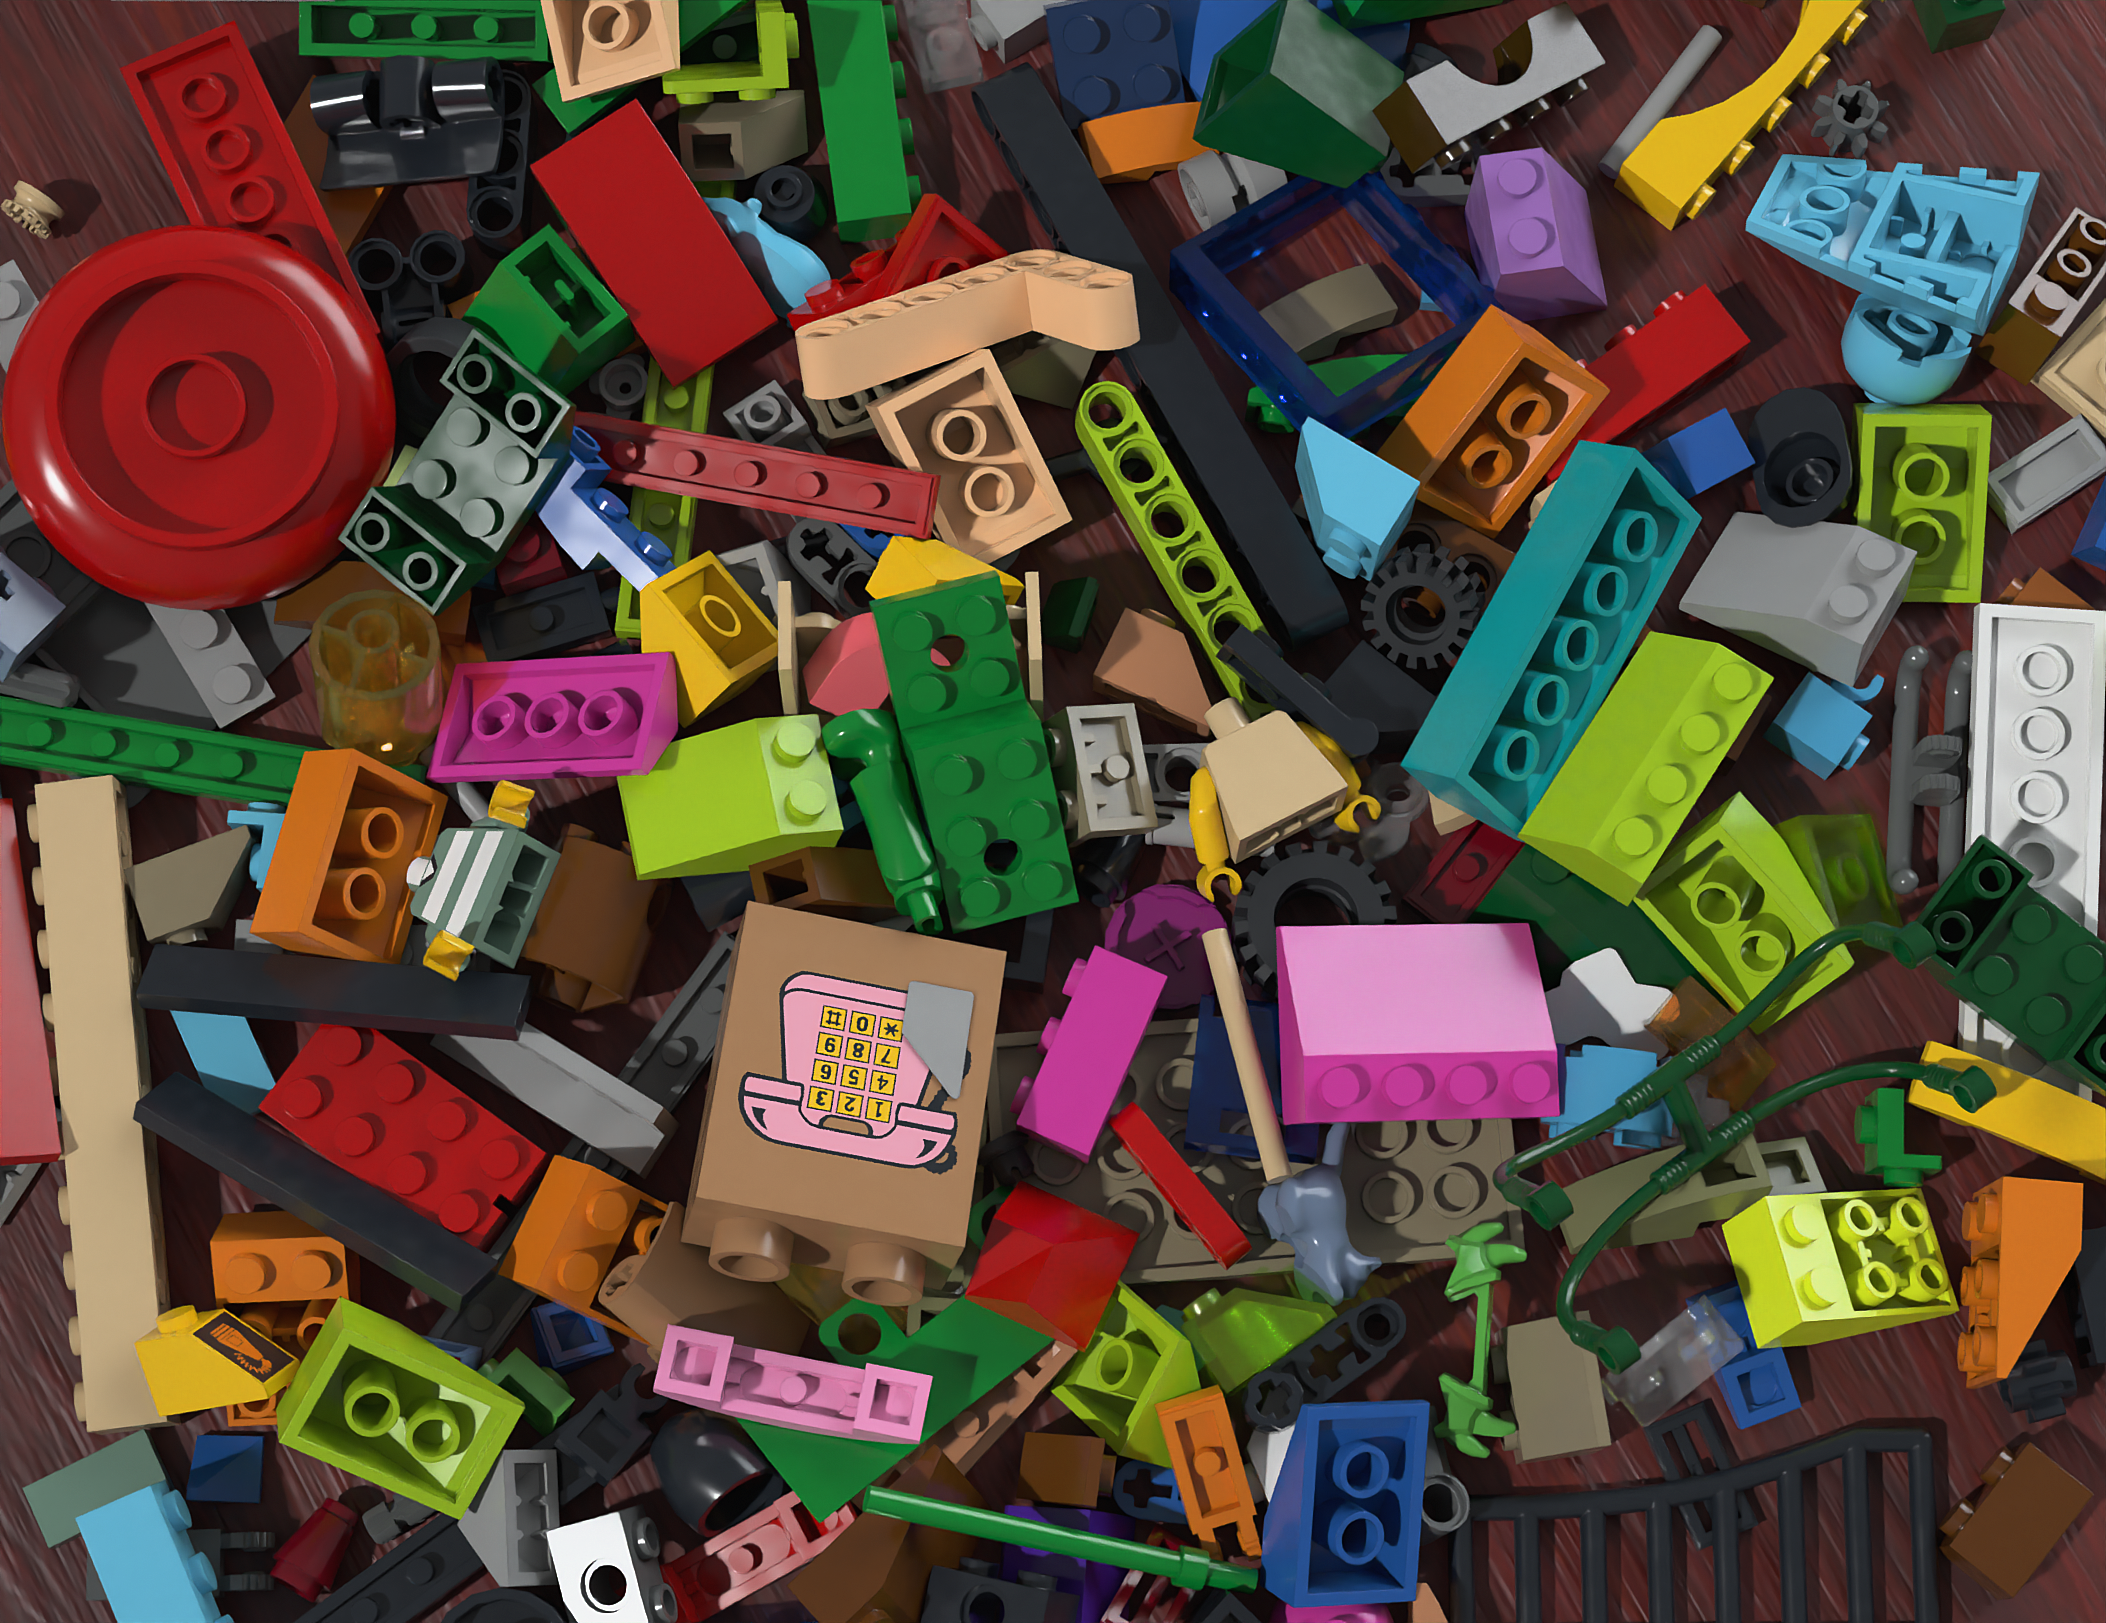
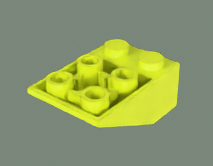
[1722,1188,1959,1349]

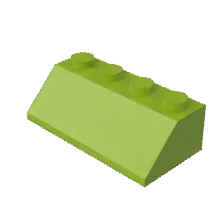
[1517,631,1774,907]

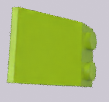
[1851,403,1992,603]
[617,714,844,880]
[1633,791,1854,1035]
[276,1296,525,1520]

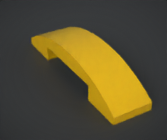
[1905,1041,2106,1186]

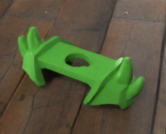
[1433,1222,1527,1458]

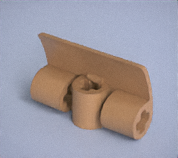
[598,1201,811,1364]

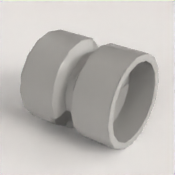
[1178,150,1290,237]

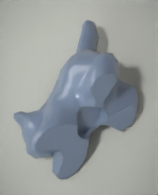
[1257,1123,1382,1311]

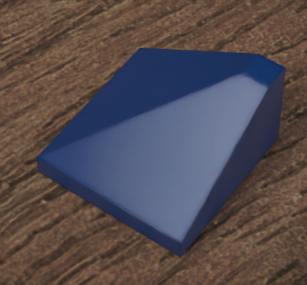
[530,1302,614,1377]
[186,1435,265,1504]

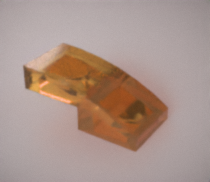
[1643,975,1777,1114]

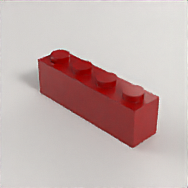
[1534,284,1751,493]

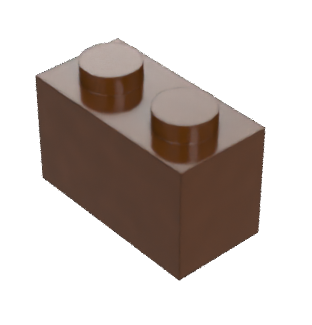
[1938,1442,2094,1600]

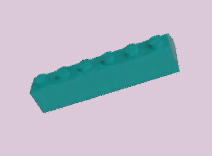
[1400,440,1702,843]

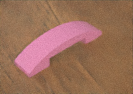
[653,1324,933,1444]

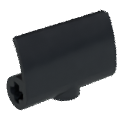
[310,55,505,192]

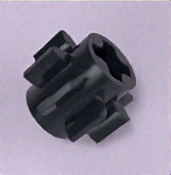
[1997,1338,2077,1424]

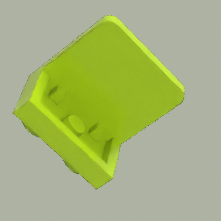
[662,0,799,104]

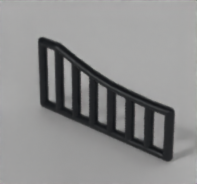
[1447,1426,1942,1623]

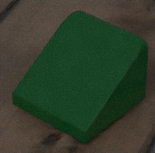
[1040,576,1099,654]

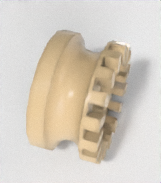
[0,181,65,239]

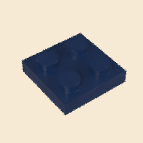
[1043,0,1186,130]

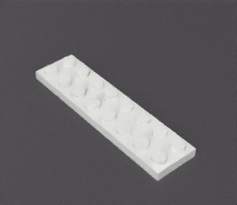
[1958,603,2106,1102]

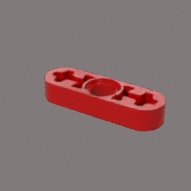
[1106,1102,1253,1270]

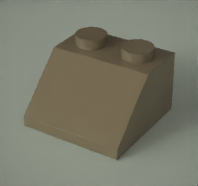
[1489,1310,1611,1465]

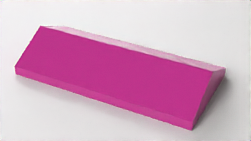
[426,652,678,783]

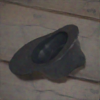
[1748,387,1855,528]

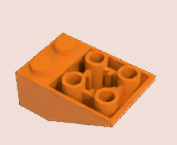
[498,1154,668,1346]
[1957,1176,2083,1389]
[210,1211,361,1427]

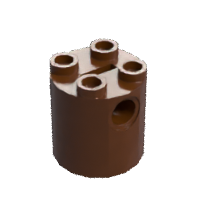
[515,823,676,1014]

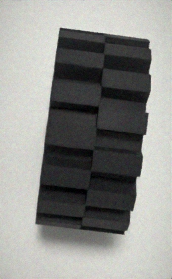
[1361,544,1485,669]

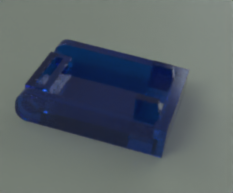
[1183,994,1320,1165]

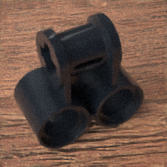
[348,230,474,354]

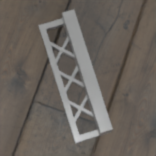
[430,1022,681,1179]

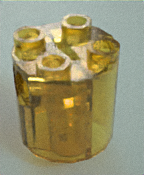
[308,589,445,768]

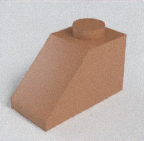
[1093,607,1212,742]

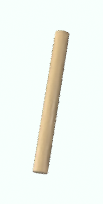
[1202,928,1293,1184]

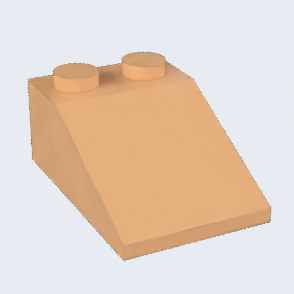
[540,0,680,104]
[865,349,1073,564]

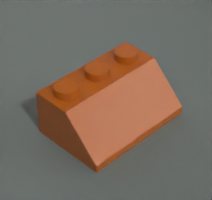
[1376,304,1610,539]
[249,748,448,964]

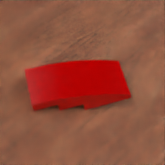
[530,99,779,390]

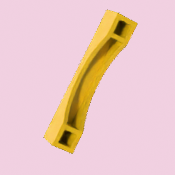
[1614,0,1886,231]

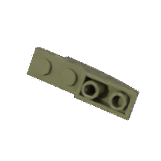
[1560,1133,1827,1255]

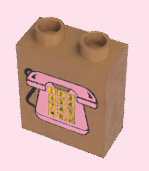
[680,901,1007,1306]

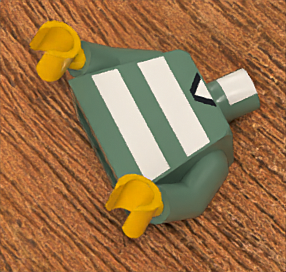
[407,780,561,981]

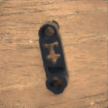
[1241,1297,1406,1434]

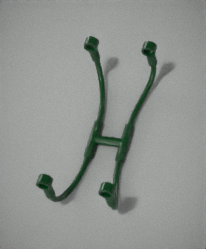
[1492,921,1997,1375]

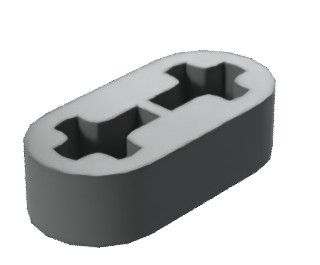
[1377,143,1491,208]

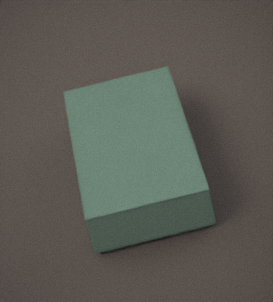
[22,1428,175,1549]

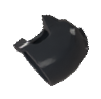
[650,1406,792,1537]

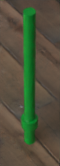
[863,1485,1258,1595]

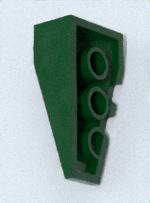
[1466,843,1730,1041]

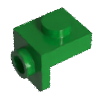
[1854,1088,1942,1187]

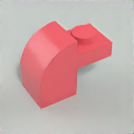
[802,612,950,717]

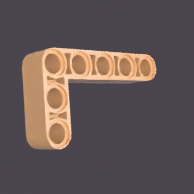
[795,249,1140,400]

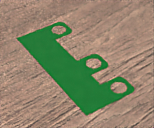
[735,1186,1054,1524]

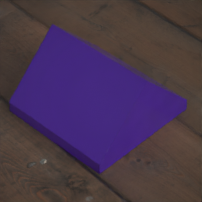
[995,1505,1136,1623]

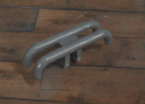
[1886,645,1973,895]

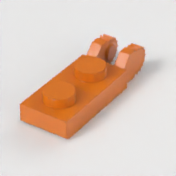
[1154,1384,1262,1562]

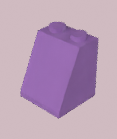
[1464,147,1608,321]

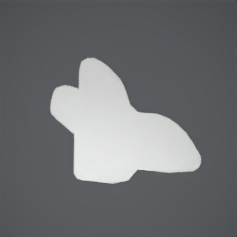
[1544,948,1678,1060]

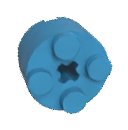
[1540,1043,1673,1150]

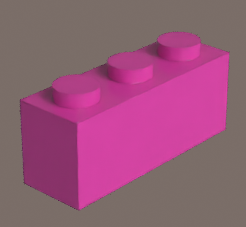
[1010,945,1167,1164]

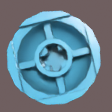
[1841,293,1972,405]

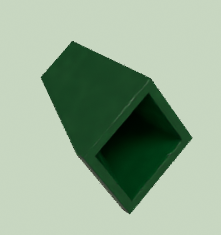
[1192,0,1405,189]

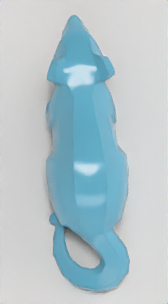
[702,197,831,328]

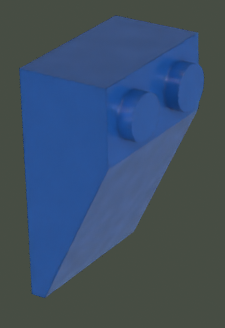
[1260,1400,1430,1608]

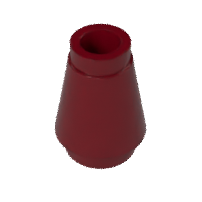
[269,1497,360,1602]

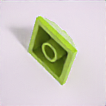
[1050,1280,1201,1469]

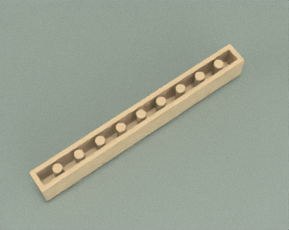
[27,775,181,1435]

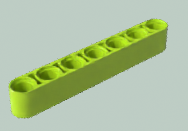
[1075,381,1283,722]

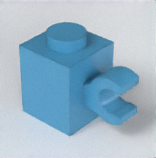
[1762,672,1884,780]

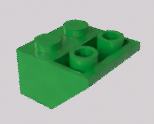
[461,224,636,396]

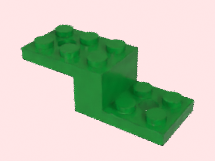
[869,570,1079,934]

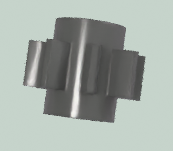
[1810,79,1889,159]

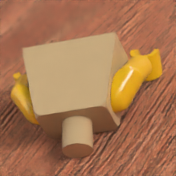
[1188,697,1381,902]

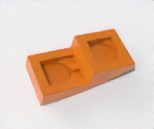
[1078,101,1219,184]

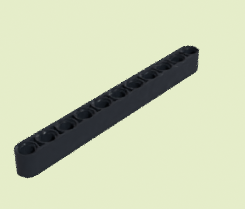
[970,62,1349,653]

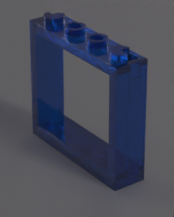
[1169,171,1505,439]

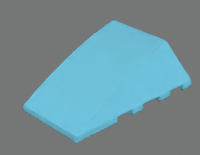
[1746,154,2040,336]

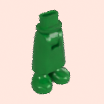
[820,709,943,937]

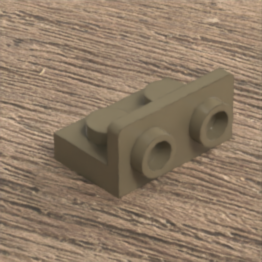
[1041,703,1159,848]

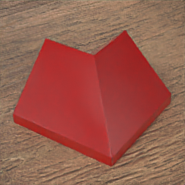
[965,1180,1140,1353]

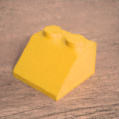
[640,550,778,728]

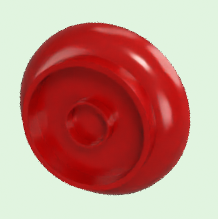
[2,225,396,610]

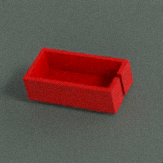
[258,1024,552,1254]

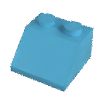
[1295,416,1420,581]

